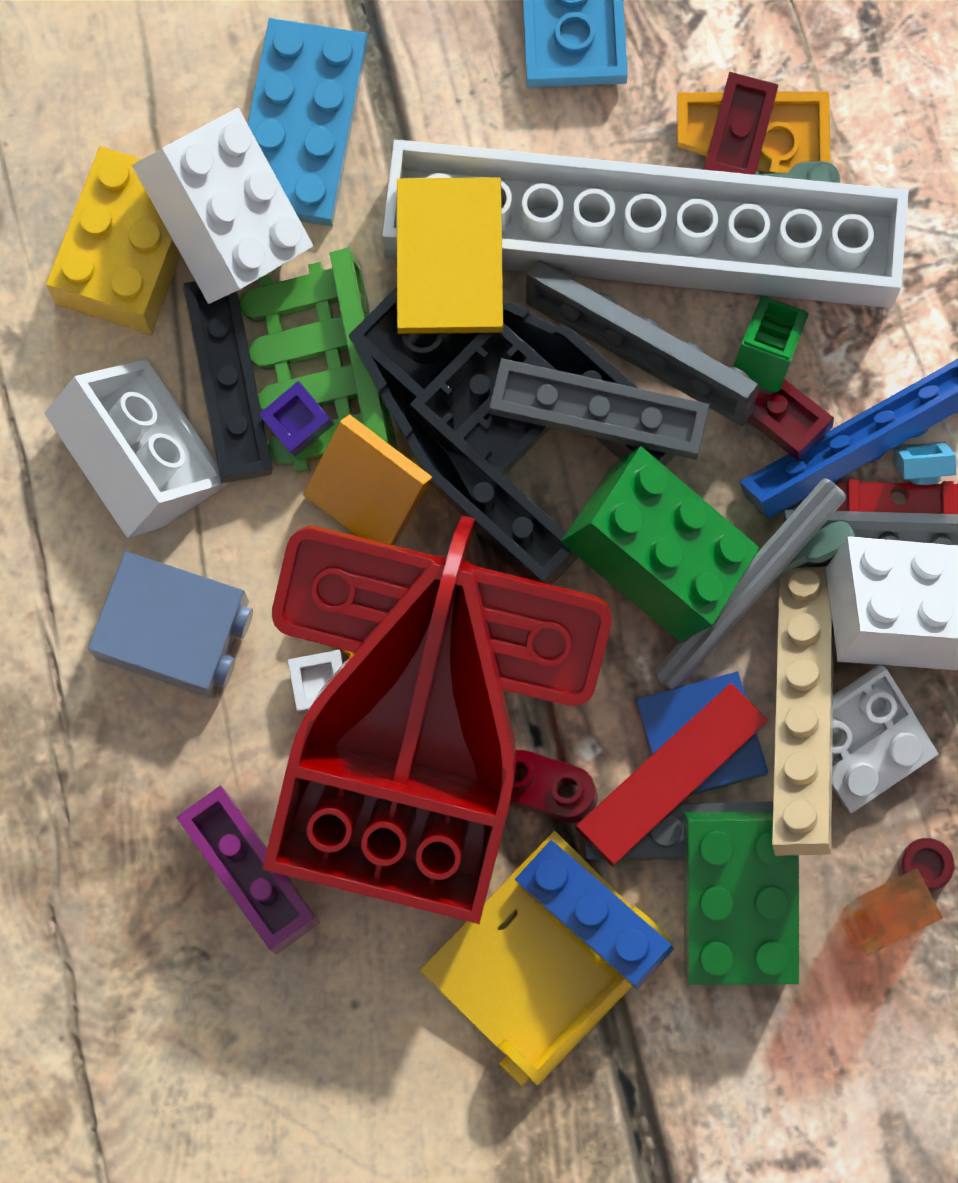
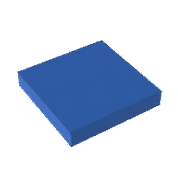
[636,671,768,796]

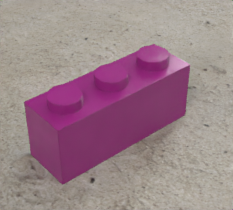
[176,785,320,955]

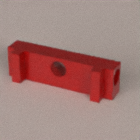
[836,479,958,514]

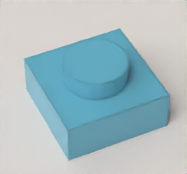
[894,442,956,485]

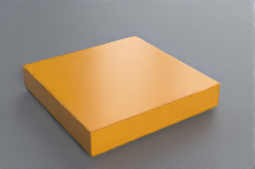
[303,414,432,546]

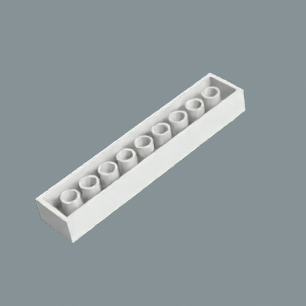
[382,139,909,308]

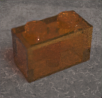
[842,868,943,956]

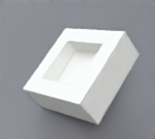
[288,650,343,715]

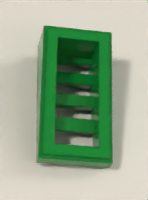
[733,296,809,392]

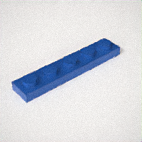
[739,359,958,519]

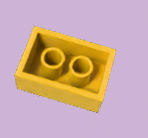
[46,146,181,335]

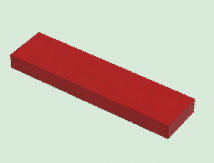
[576,683,768,868]

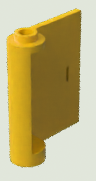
[419,830,673,1086]

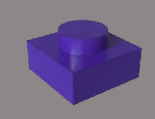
[259,381,334,457]

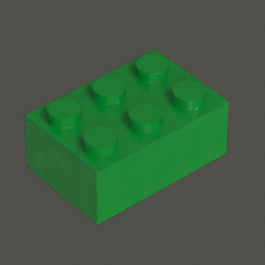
[561,446,760,642]
[683,812,799,985]

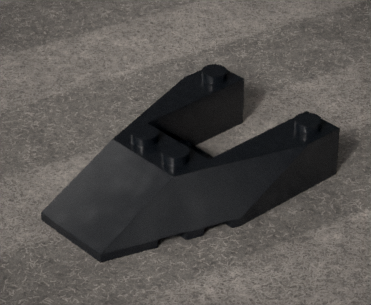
[349,287,676,585]

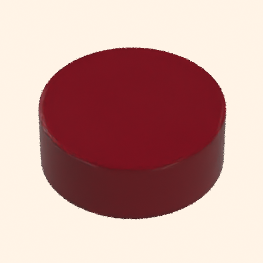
[898,838,955,893]

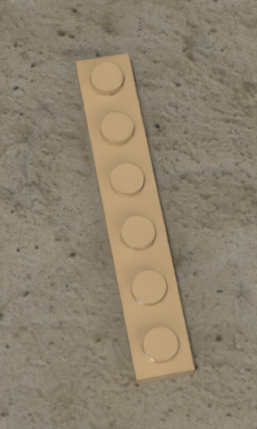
[772,566,834,856]

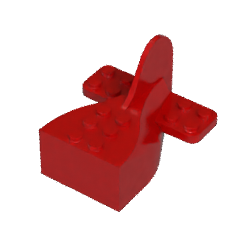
[262,515,612,924]

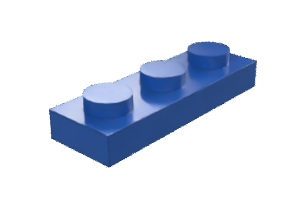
[515,840,674,990]

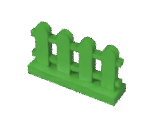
[240,247,398,474]

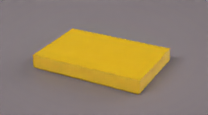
[397,177,503,334]

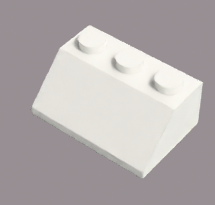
[44,359,229,539]

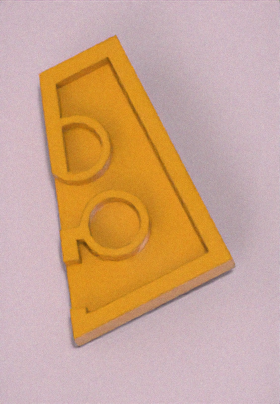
[676,91,830,174]

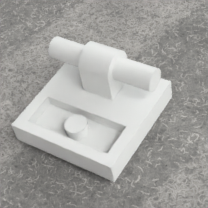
[832,665,939,814]

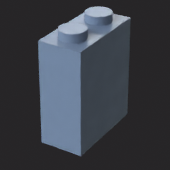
[88,551,253,699]

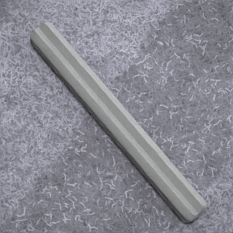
[654,478,846,690]

